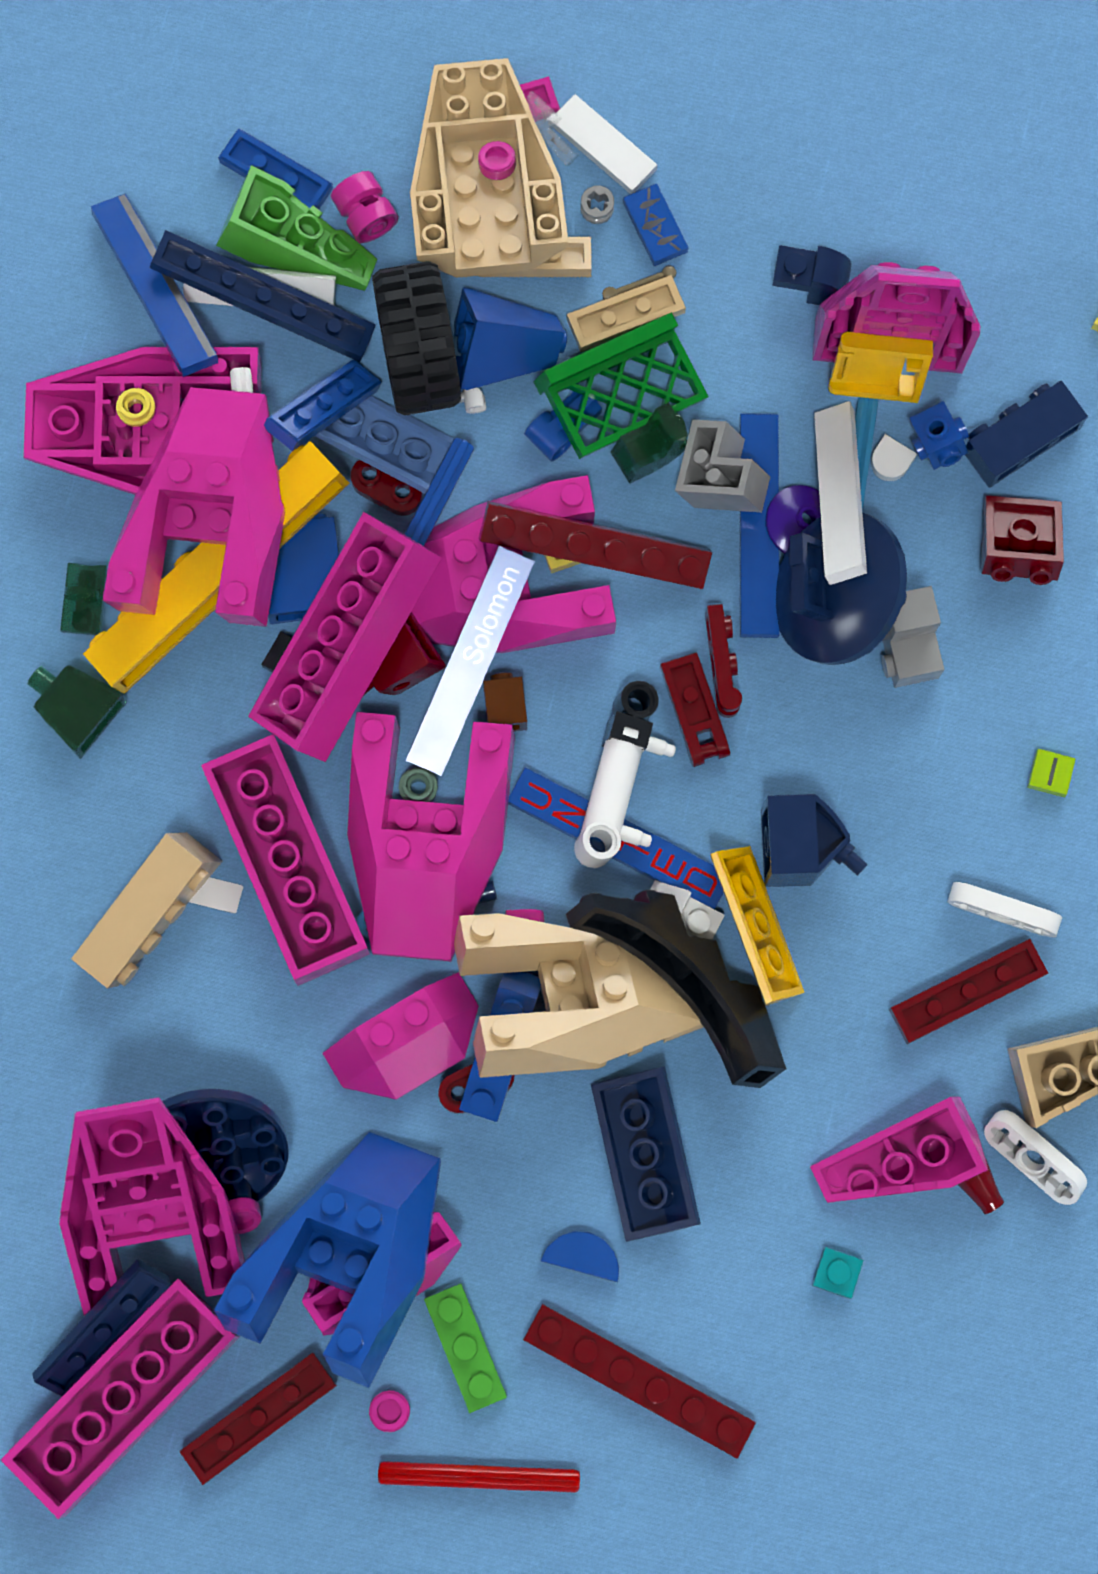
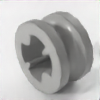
[581,186,614,224]

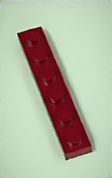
[479,501,713,589]
[523,1304,756,1459]

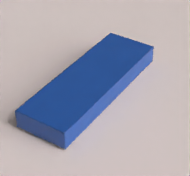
[218,128,333,210]

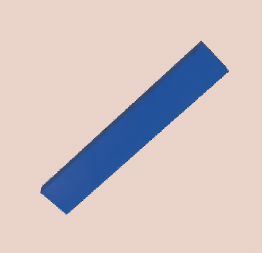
[740,414,779,638]

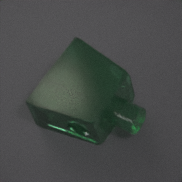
[27,665,127,759]

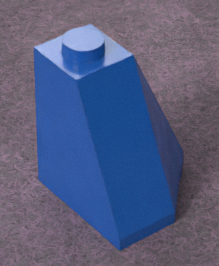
[454,288,567,390]

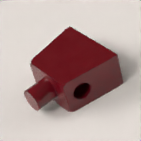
[363,612,446,696]

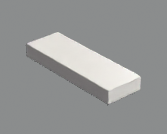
[550,94,657,194]

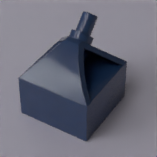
[761,794,868,887]

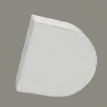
[871,434,917,481]

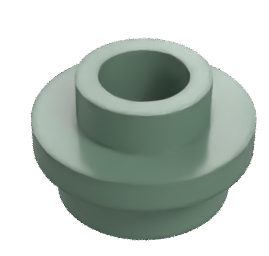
[399,767,438,802]

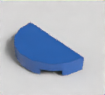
[541,1231,619,1283]

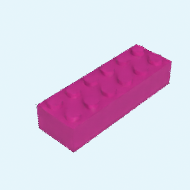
[248,512,442,762]
[201,734,370,986]
[1,1279,240,1519]

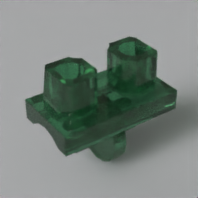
[60,563,108,635]

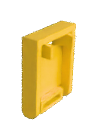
[828,332,933,403]

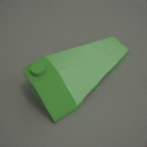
[216,165,377,291]

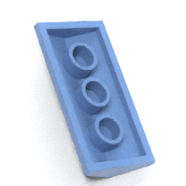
[315,396,454,493]

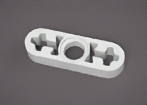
[947,882,1062,937]
[984,1110,1087,1205]

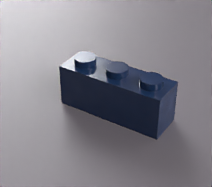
[965,380,1088,488]

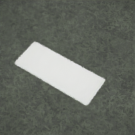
[189,877,243,914]

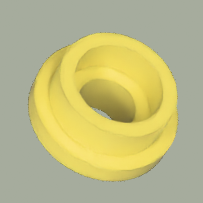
[116,388,156,427]

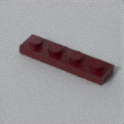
[889,939,1049,1044]
[179,1352,337,1485]

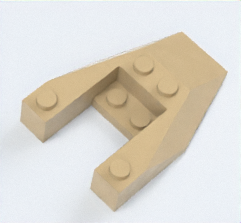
[454,913,703,1078]

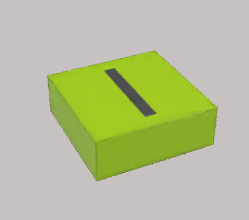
[1027,748,1076,798]

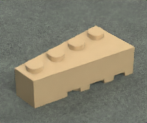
[71,832,223,989]
[1007,1027,1098,1128]

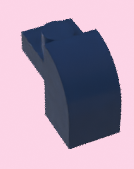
[772,245,852,305]

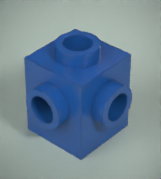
[909,401,970,470]

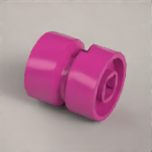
[331,171,398,243]

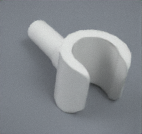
[459,388,486,414]

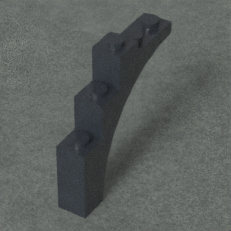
[566,890,787,1088]

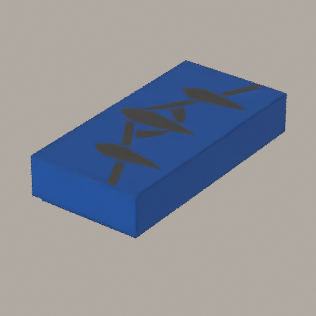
[623,184,689,267]

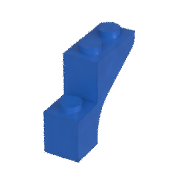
[459,972,541,1122]

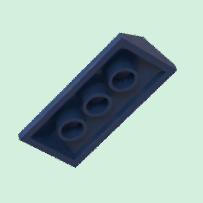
[591,1066,701,1242]

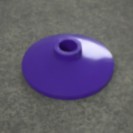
[766,485,821,554]

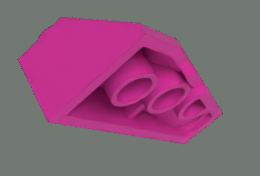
[810,1097,988,1203]

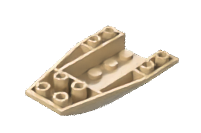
[410,58,569,278]

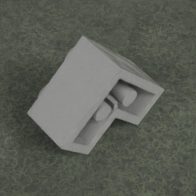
[675,420,770,513]
[882,586,945,688]

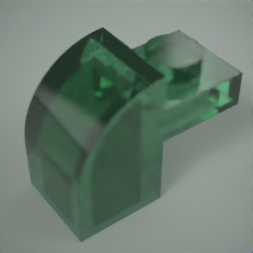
[610,402,688,484]

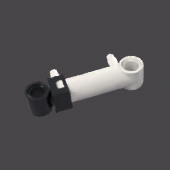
[574,680,676,868]

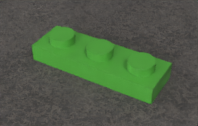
[424,1284,507,1413]

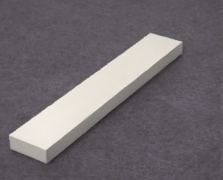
[814,401,867,585]

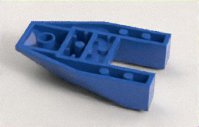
[214,1132,441,1388]

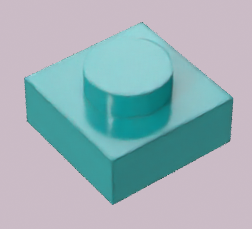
[812,1247,864,1299]

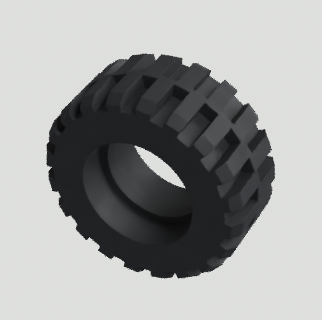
[372,261,461,416]

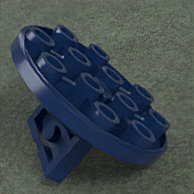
[776,513,907,665]
[162,1089,288,1202]

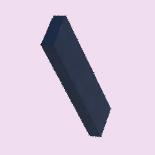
[32,1259,171,1397]

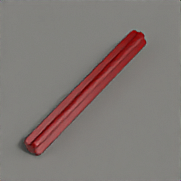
[378,1461,580,1493]

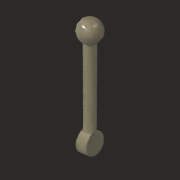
[602,265,677,300]

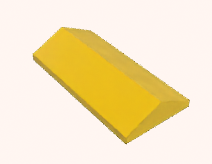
[710,846,805,1006]

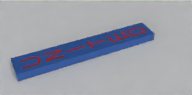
[508,768,723,910]

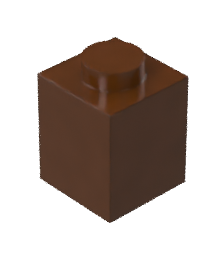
[483,673,527,732]

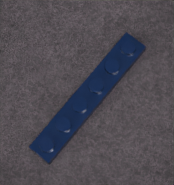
[150,230,376,362]

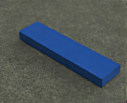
[264,359,382,451]

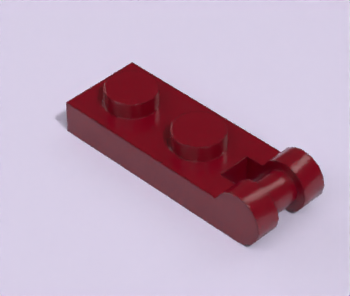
[705,604,742,718]
[660,653,730,767]

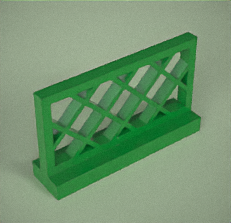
[533,312,709,459]

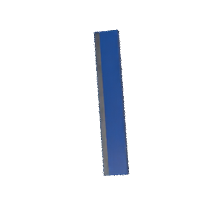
[91,194,218,377]

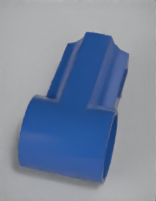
[524,392,602,462]

